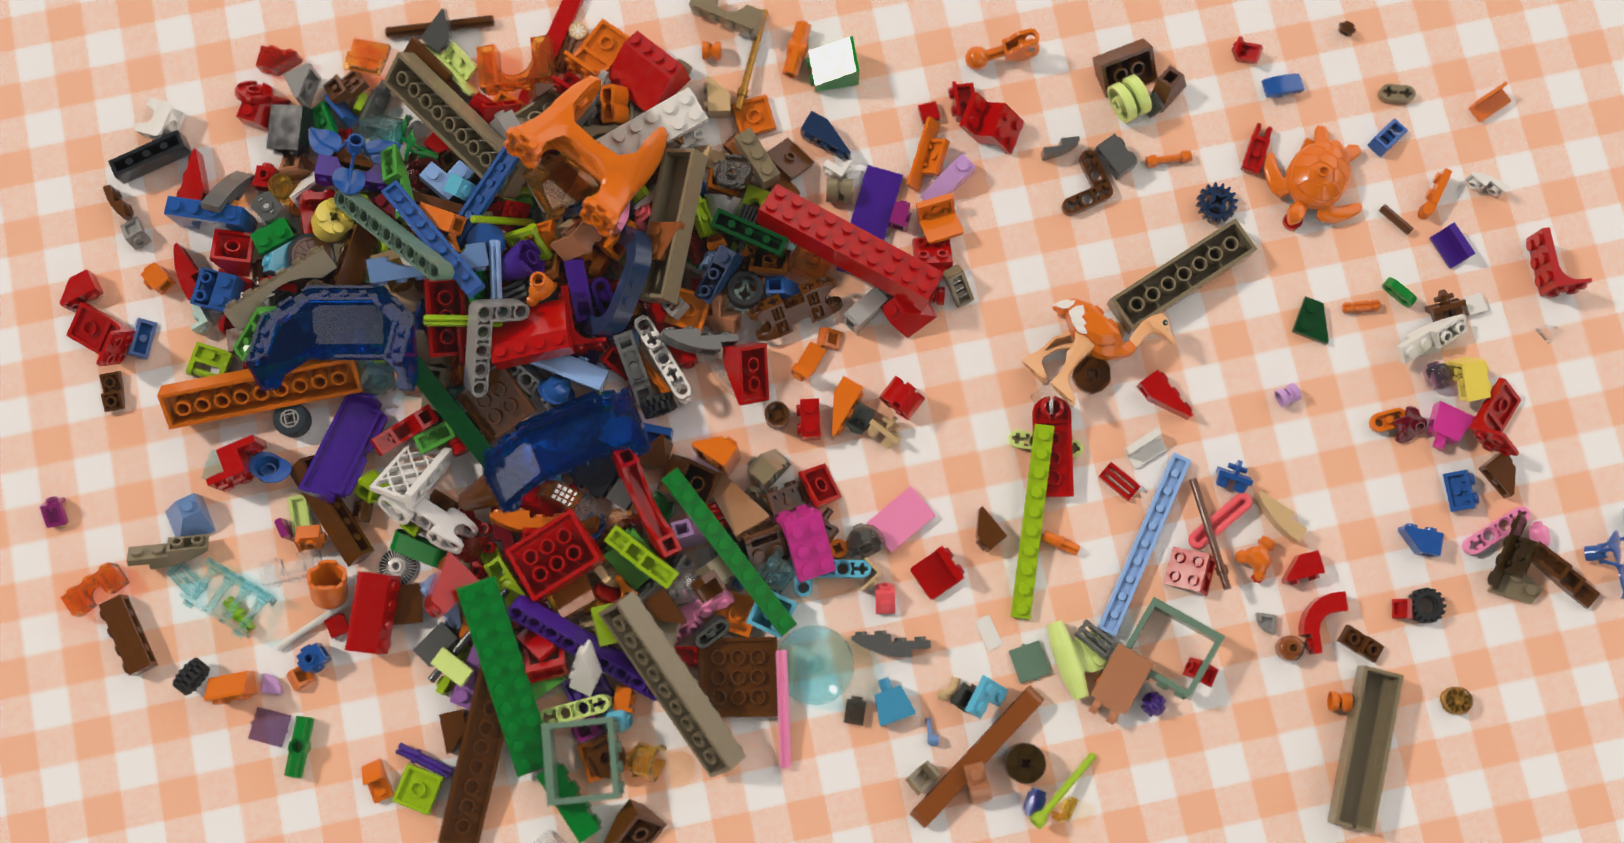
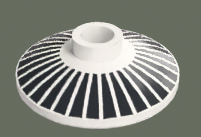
[379,549,418,585]

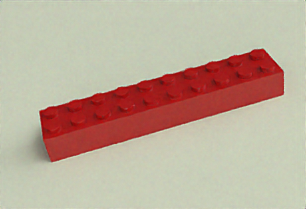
[756,184,944,312]

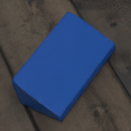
[324,94,359,129]
[126,318,158,359]

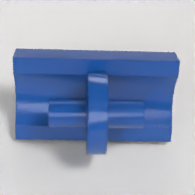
[1216,460,1253,493]

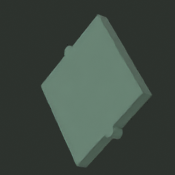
[1008,640,1051,684]

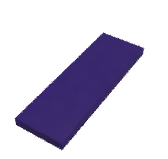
[836,165,903,276]

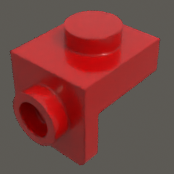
[1232,36,1263,65]

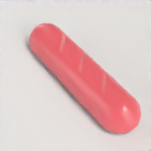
[1188,493,1253,550]

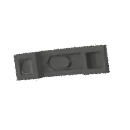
[613,329,654,406]

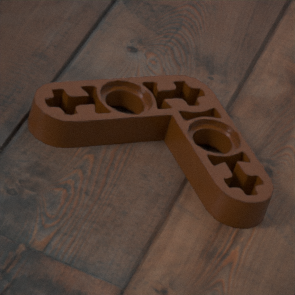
[1061,150,1113,216]

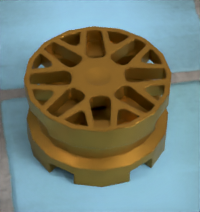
[1440,687,1473,715]

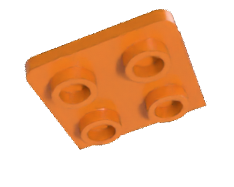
[916,193,964,244]

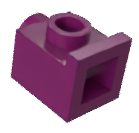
[889,200,912,232]
[571,714,604,743]

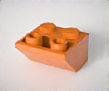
[204,670,258,705]

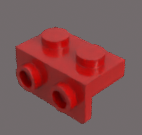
[948,81,975,123]

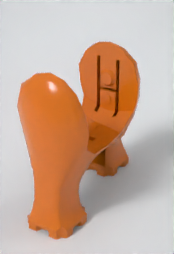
[503,75,668,238]

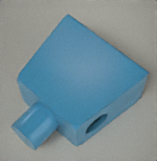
[874,677,916,727]

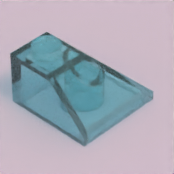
[359,115,403,155]

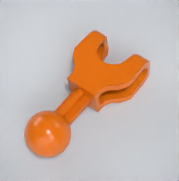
[965,28,1040,70]

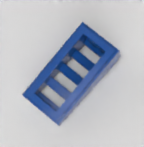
[1367,118,1408,157]

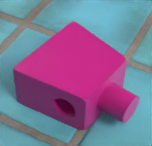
[1427,401,1474,450]

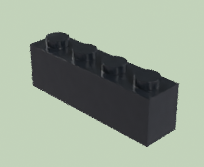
[108,130,192,184]

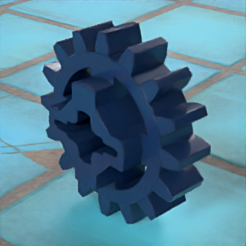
[1196,182,1238,224]

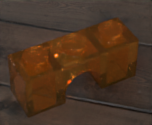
[60,562,130,617]

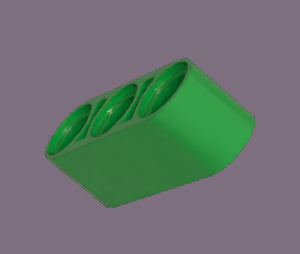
[390,529,447,568]

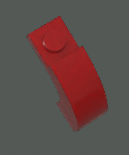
[369,404,439,456]
[1298,591,1349,654]

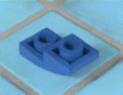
[1261,73,1305,98]

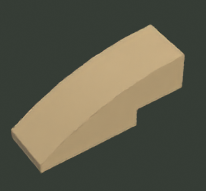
[1254,491,1307,543]

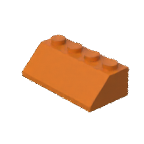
[691,436,741,477]

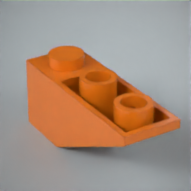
[832,375,864,439]

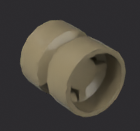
[826,178,853,203]

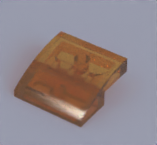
[343,38,391,76]

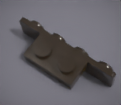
[1488,514,1539,591]

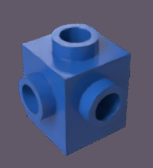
[296,642,332,674]

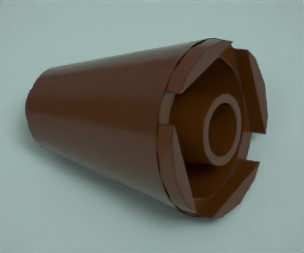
[458,467,514,512]

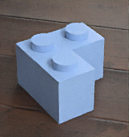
[419,160,475,202]

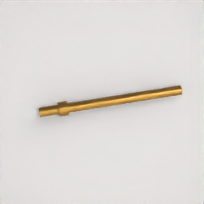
[735,9,769,111]

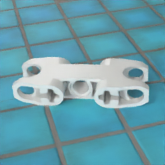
[634,315,693,405]
[378,480,478,554]

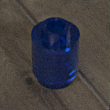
[1022,787,1047,817]

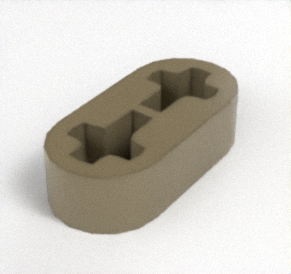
[1377,84,1416,104]

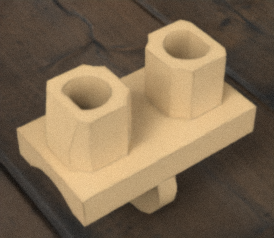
[867,416,903,450]

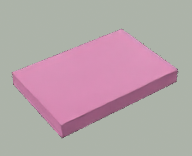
[866,486,936,553]

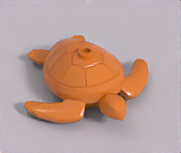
[1264,126,1362,225]

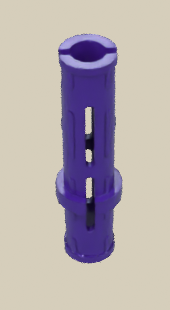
[395,742,455,780]

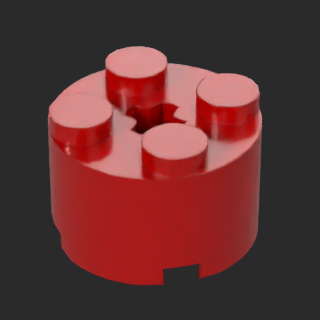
[879,375,925,420]

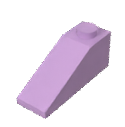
[920,154,976,200]

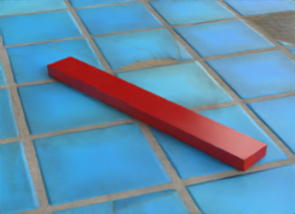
[518,0,584,105]

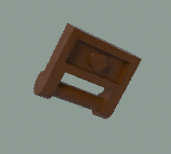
[742,523,788,566]

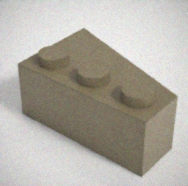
[747,449,792,492]

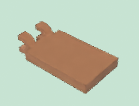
[1088,643,1155,725]

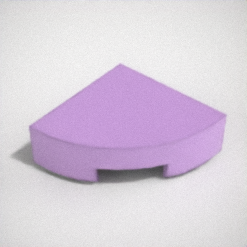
[261,673,283,695]

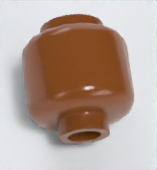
[1275,635,1304,661]

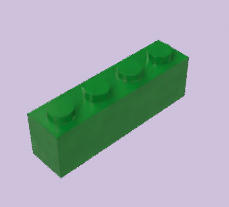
[536,762,602,843]

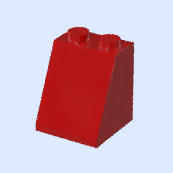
[423,552,479,619]

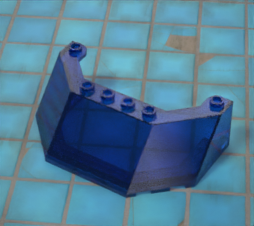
[245,285,418,391]
[483,388,652,513]

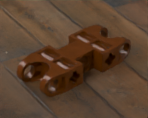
[748,276,843,341]

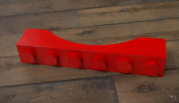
[611,444,682,560]

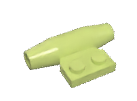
[1047,620,1109,700]

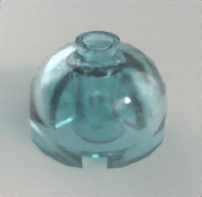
[360,361,399,395]

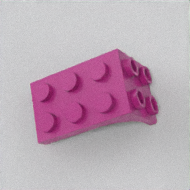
[774,504,836,582]

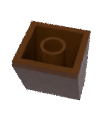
[657,453,721,506]

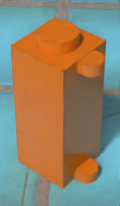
[419,202,467,240]

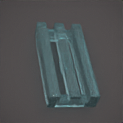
[166,562,208,601]

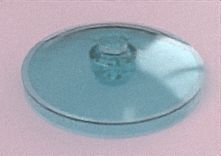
[775,625,854,705]

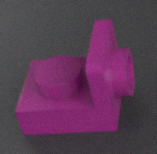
[40,496,69,528]

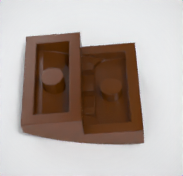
[323,67,370,104]
[393,583,423,626]

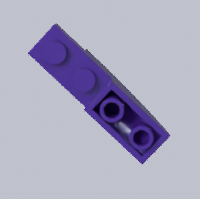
[564,257,596,335]

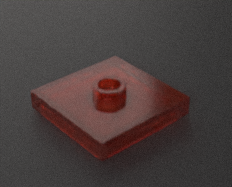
[688,225,708,266]

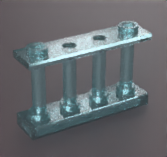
[179,557,277,639]

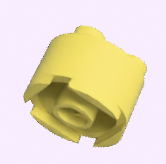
[311,197,354,243]

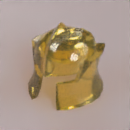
[626,741,667,782]

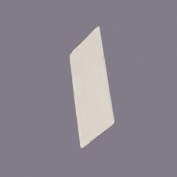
[974,615,1003,651]

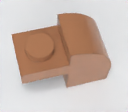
[706,291,742,334]
[963,761,992,805]

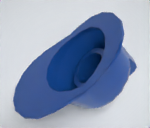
[538,374,575,405]
[249,452,292,483]

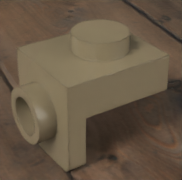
[905,761,941,795]

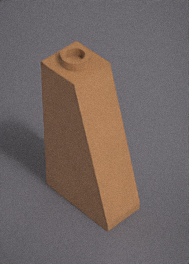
[712,470,772,542]

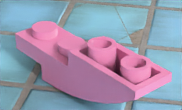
[675,590,735,643]

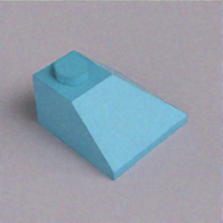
[262,240,292,276]

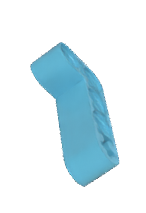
[794,559,871,597]

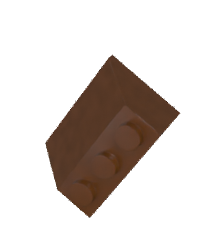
[1092,38,1158,98]

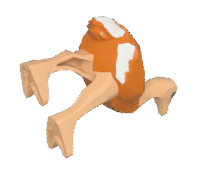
[1022,298,1175,407]

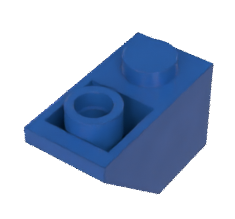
[764,276,800,305]
[1398,523,1444,558]

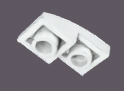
[1464,172,1510,198]

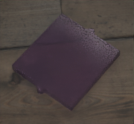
[248,707,292,747]

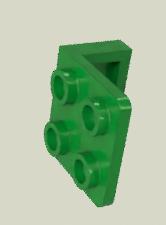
[250,217,297,256]

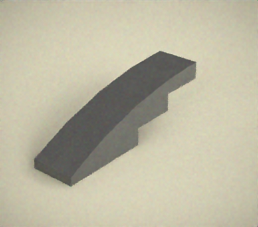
[201,171,255,213]

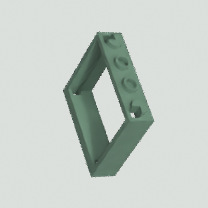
[1125,597,1225,701]
[541,716,625,806]

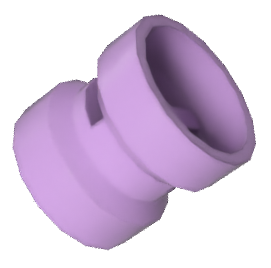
[1274,382,1302,408]

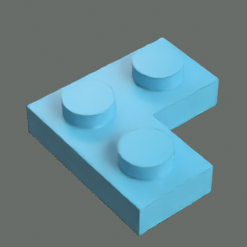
[965,675,1008,719]

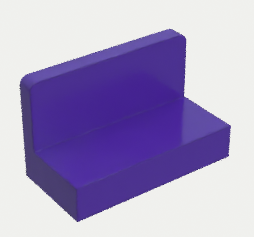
[1429,222,1476,269]

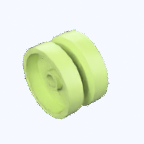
[1107,75,1152,123]

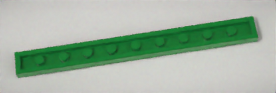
[661,468,797,636]

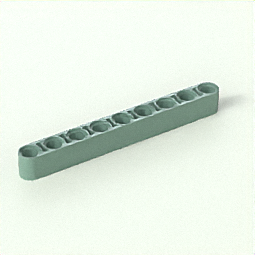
[334,191,454,281]

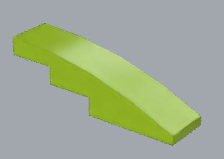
[604,525,679,589]

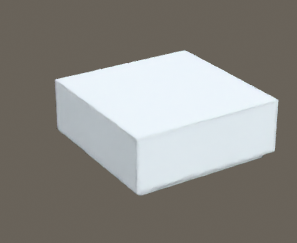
[1461,292,1488,316]

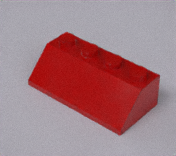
[424,278,466,357]
[345,571,401,654]

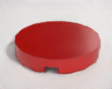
[234,80,274,105]

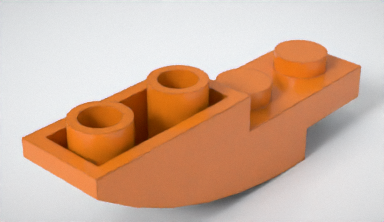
[489,508,563,534]

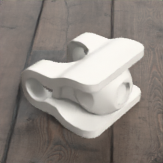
[134,97,185,140]

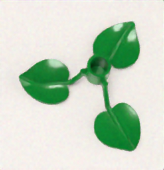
[401,114,439,169]

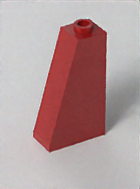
[644,303,699,369]

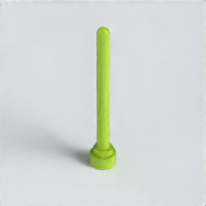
[1029,753,1096,830]

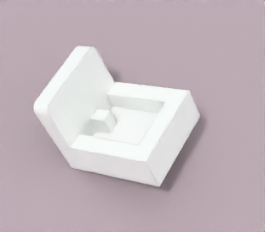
[823,159,853,181]

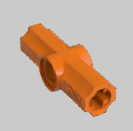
[782,20,812,79]

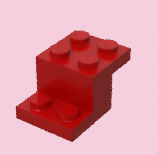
[959,92,1024,154]
[205,434,268,492]

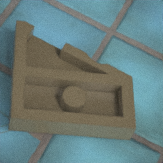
[1487,574,1544,604]

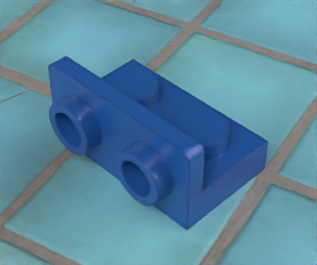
[1443,469,1479,512]

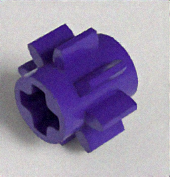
[1141,691,1167,717]

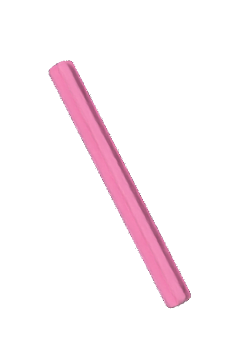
[776,650,791,769]

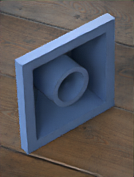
[165,493,216,537]

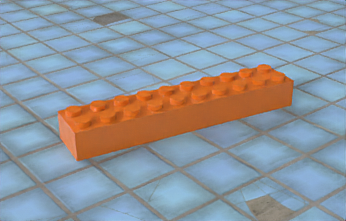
[157,348,365,430]

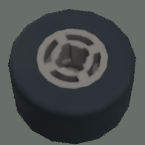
[273,404,312,438]

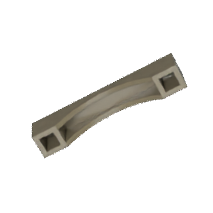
[224,245,337,332]

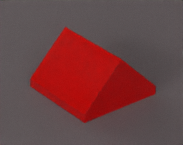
[798,463,842,509]

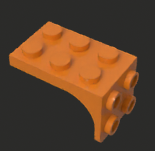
[563,18,629,79]

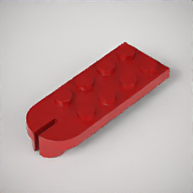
[1032,396,1074,497]

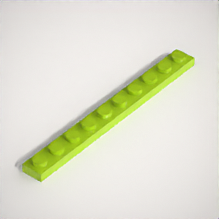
[1010,424,1054,619]

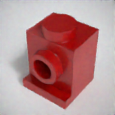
[251,162,280,193]

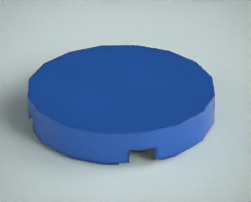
[467,223,506,255]

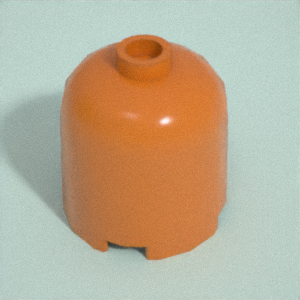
[306,560,349,610]

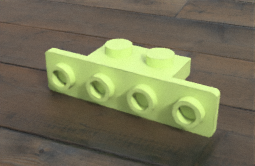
[423,42,480,97]

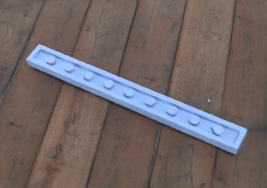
[1097,452,1191,637]

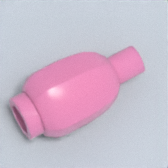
[1528,521,1551,547]

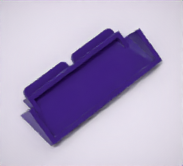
[298,392,388,504]

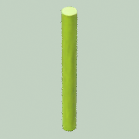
[470,215,535,226]

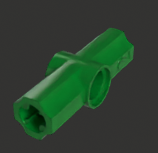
[284,716,315,778]

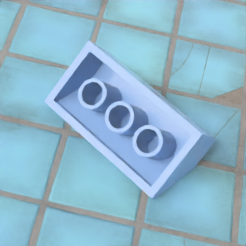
[529,354,610,393]

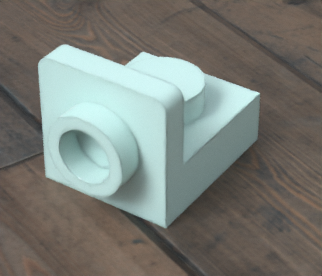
[190,304,215,334]

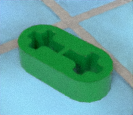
[1382,277,1417,308]

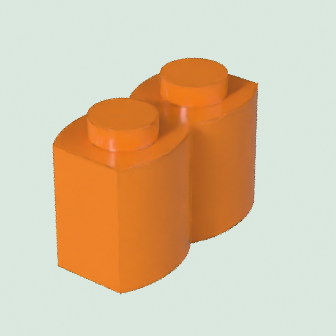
[600,84,629,126]

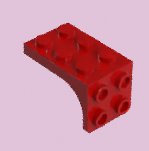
[1526,227,1593,298]
[558,285,611,355]
[66,302,135,366]
[1469,378,1521,456]

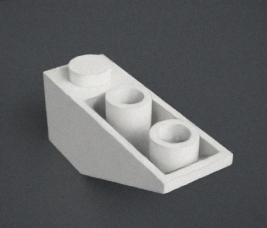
[568,639,602,697]

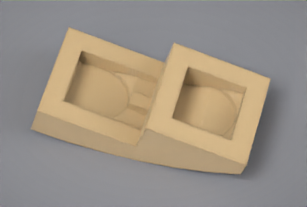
[594,565,630,587]

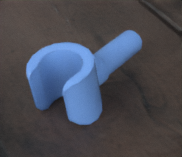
[925,718,939,746]

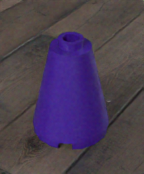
[501,239,545,282]

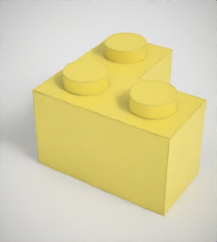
[1446,356,1492,402]

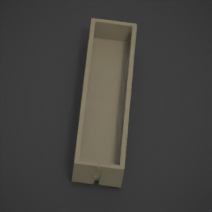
[639,148,708,304]
[1327,665,1404,834]

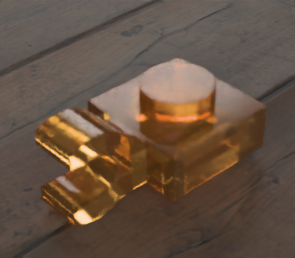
[605,505,639,524]

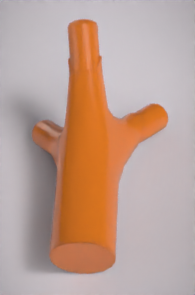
[614,575,638,598]

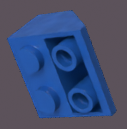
[190,267,246,314]

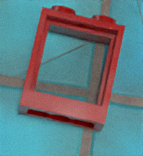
[523,646,570,683]

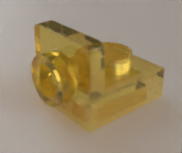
[1050,795,1079,823]

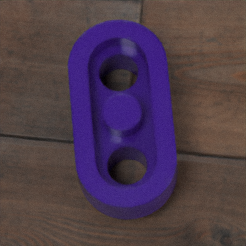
[589,277,613,314]

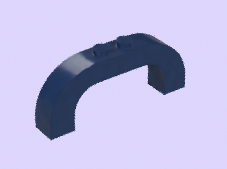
[583,224,652,340]

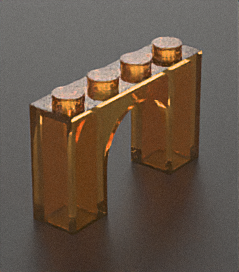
[476,34,556,96]

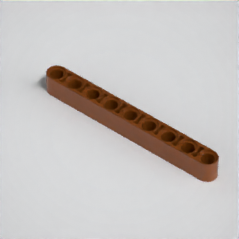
[910,685,1045,828]

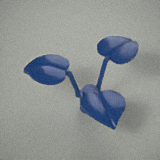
[308,127,401,195]
[1584,509,1624,599]

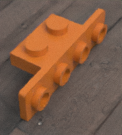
[907,117,950,192]

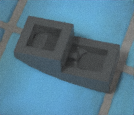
[1041,136,1080,160]

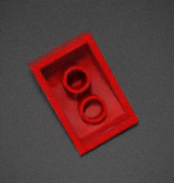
[723,342,769,406]

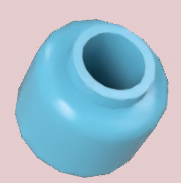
[603,705,633,733]

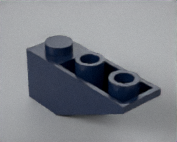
[800,111,851,160]
[694,244,744,304]

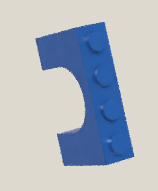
[164,196,258,233]

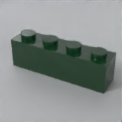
[710,208,789,260]

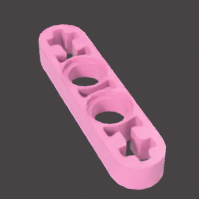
[1462,506,1531,555]

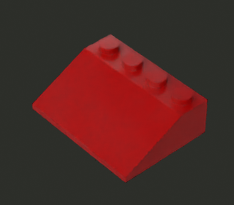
[608,30,691,112]
[491,298,575,370]
[505,509,607,602]

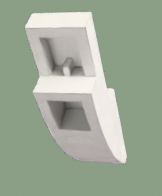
[1396,314,1468,364]

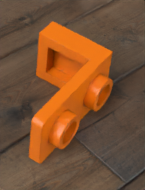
[791,341,826,383]

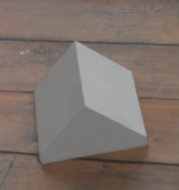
[283,63,322,108]

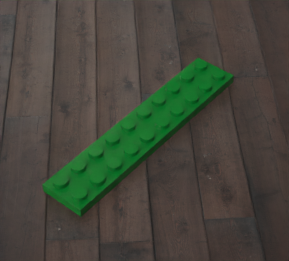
[456,575,544,777]

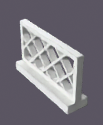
[370,440,452,510]

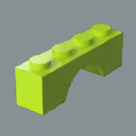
[353,469,424,537]

